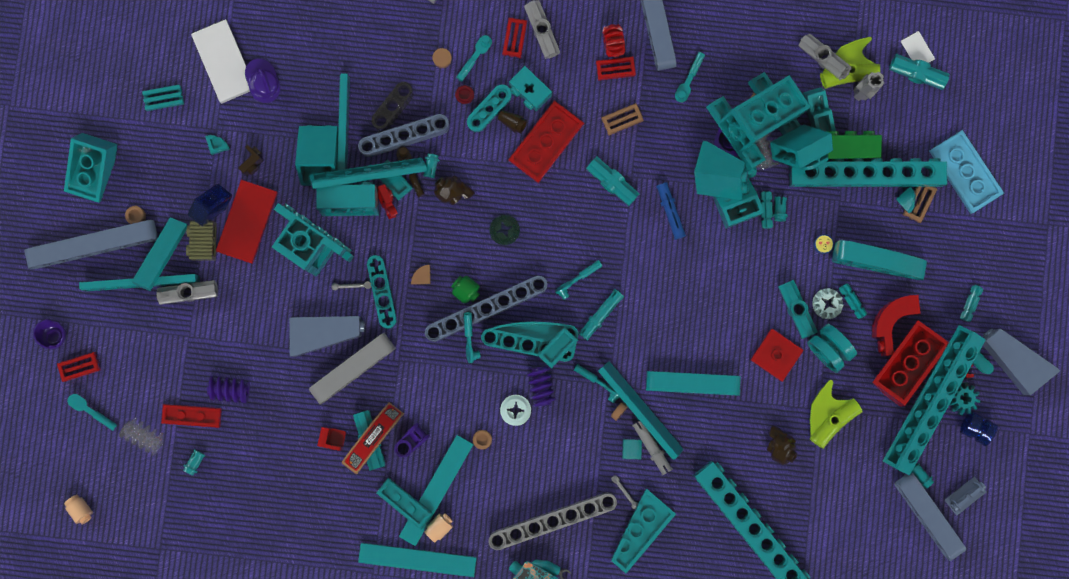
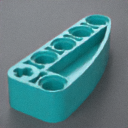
[832,240,927,280]
[481,322,578,362]

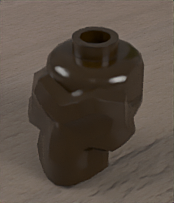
[434,176,475,205]
[767,425,798,465]

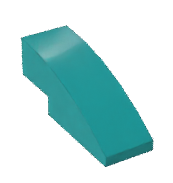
[803,87,836,132]

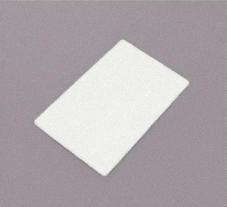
[901,31,935,63]

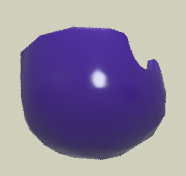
[33,319,66,350]

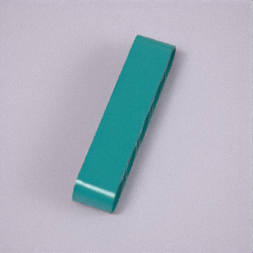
[646,371,741,396]

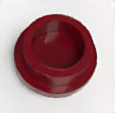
[455,85,474,104]

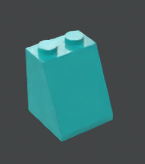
[295,125,338,186]
[694,141,749,200]

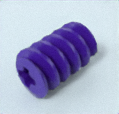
[527,366,556,407]
[207,376,250,403]

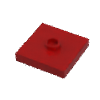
[750,329,804,382]

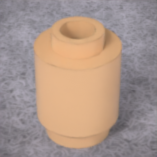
[64,495,93,525]
[424,513,453,542]

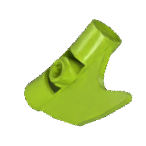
[820,37,880,89]
[809,380,862,449]

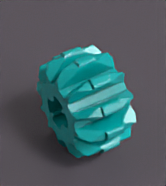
[950,382,980,415]

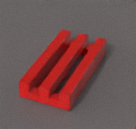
[502,18,527,59]
[596,56,636,81]
[57,352,101,382]

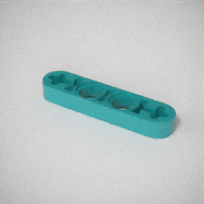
[367,255,397,329]

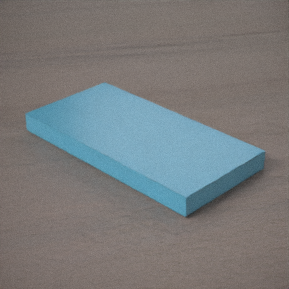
[929,130,1004,214]

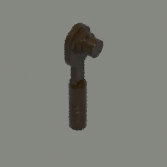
[396,147,425,198]

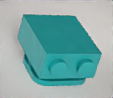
[770,125,833,170]

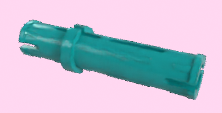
[578,289,624,341]

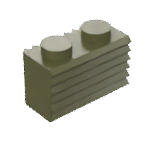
[186,221,217,261]

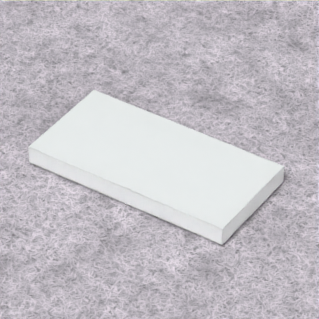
[191,19,250,104]

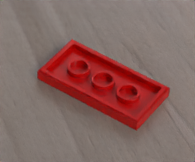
[508,100,584,183]
[216,180,278,264]

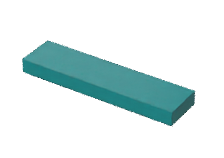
[132,217,188,291]

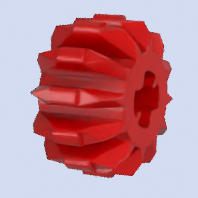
[602,24,625,57]

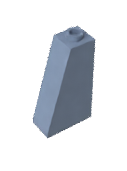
[289,316,365,357]
[983,329,1060,395]

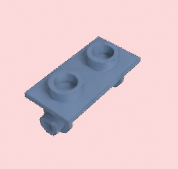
[944,477,986,516]

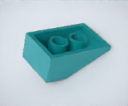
[64,133,118,203]

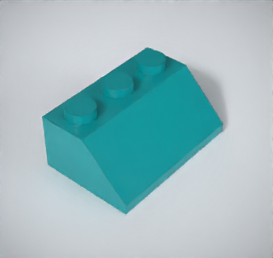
[317,182,379,217]

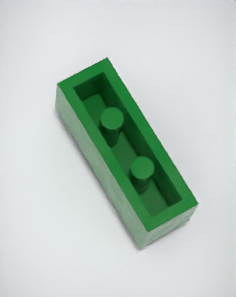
[827,131,882,159]

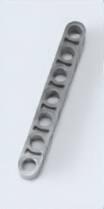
[489,492,617,550]

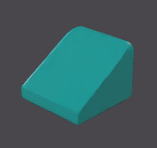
[622,439,642,459]

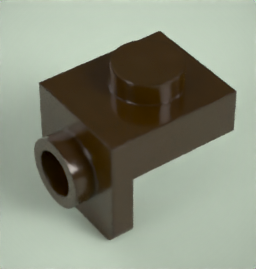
[238,144,263,176]

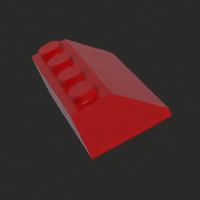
[872,320,949,407]

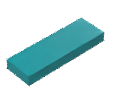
[377,478,433,530]

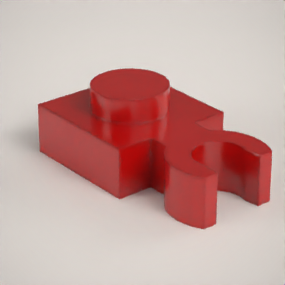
[377,184,398,220]

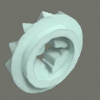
[812,288,844,319]
[500,395,531,426]

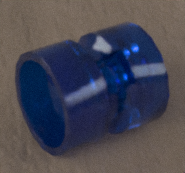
[960,411,998,446]

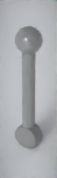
[331,281,371,290]
[611,475,638,509]

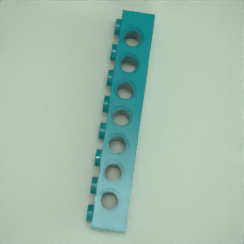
[789,158,947,187]
[883,325,986,476]
[693,461,811,579]

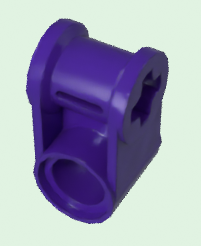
[394,422,430,457]

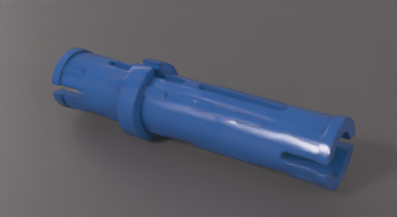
[656,182,686,240]

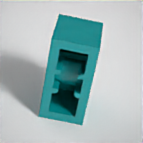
[509,66,552,112]

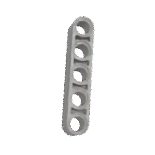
[308,333,396,405]

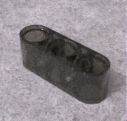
[372,82,414,132]

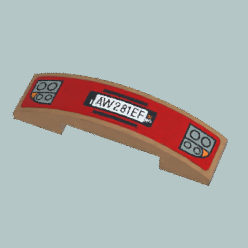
[341,402,404,475]

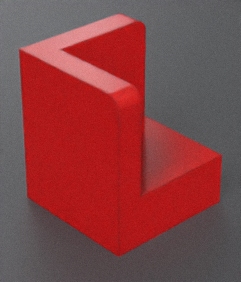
[317,427,346,451]

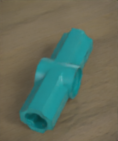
[889,54,950,90]
[586,157,639,207]
[778,280,818,339]
[353,410,386,471]

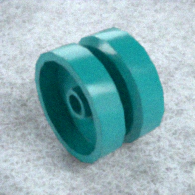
[807,324,857,373]

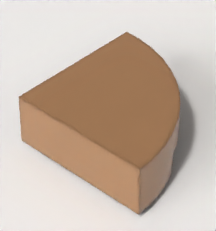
[411,265,431,285]

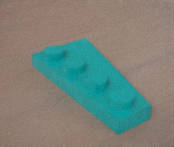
[611,488,676,573]

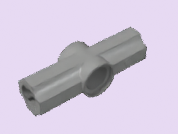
[524,0,560,59]
[799,34,852,80]
[853,72,884,101]
[156,280,218,305]

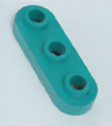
[467,85,512,132]

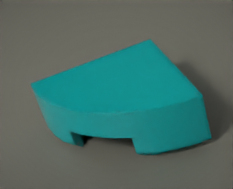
[205,135,230,155]
[896,186,916,214]

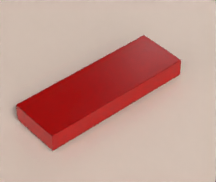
[161,404,222,428]

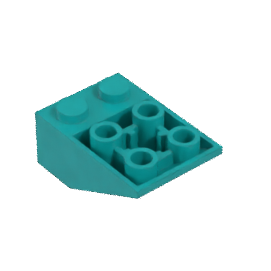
[712,178,764,229]

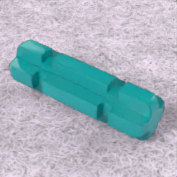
[760,191,773,229]
[839,283,867,319]
[960,285,983,322]

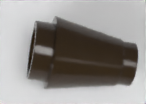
[498,110,527,134]

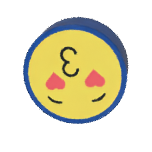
[813,235,834,254]

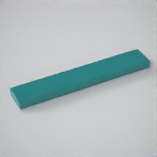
[337,74,350,170]
[309,158,427,189]
[79,274,200,291]
[598,361,684,460]
[399,435,474,546]
[358,543,477,577]

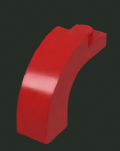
[872,295,921,356]

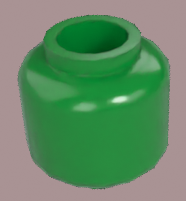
[451,275,480,304]

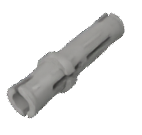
[632,421,673,475]

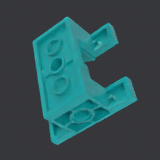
[706,72,811,171]
[272,203,354,277]

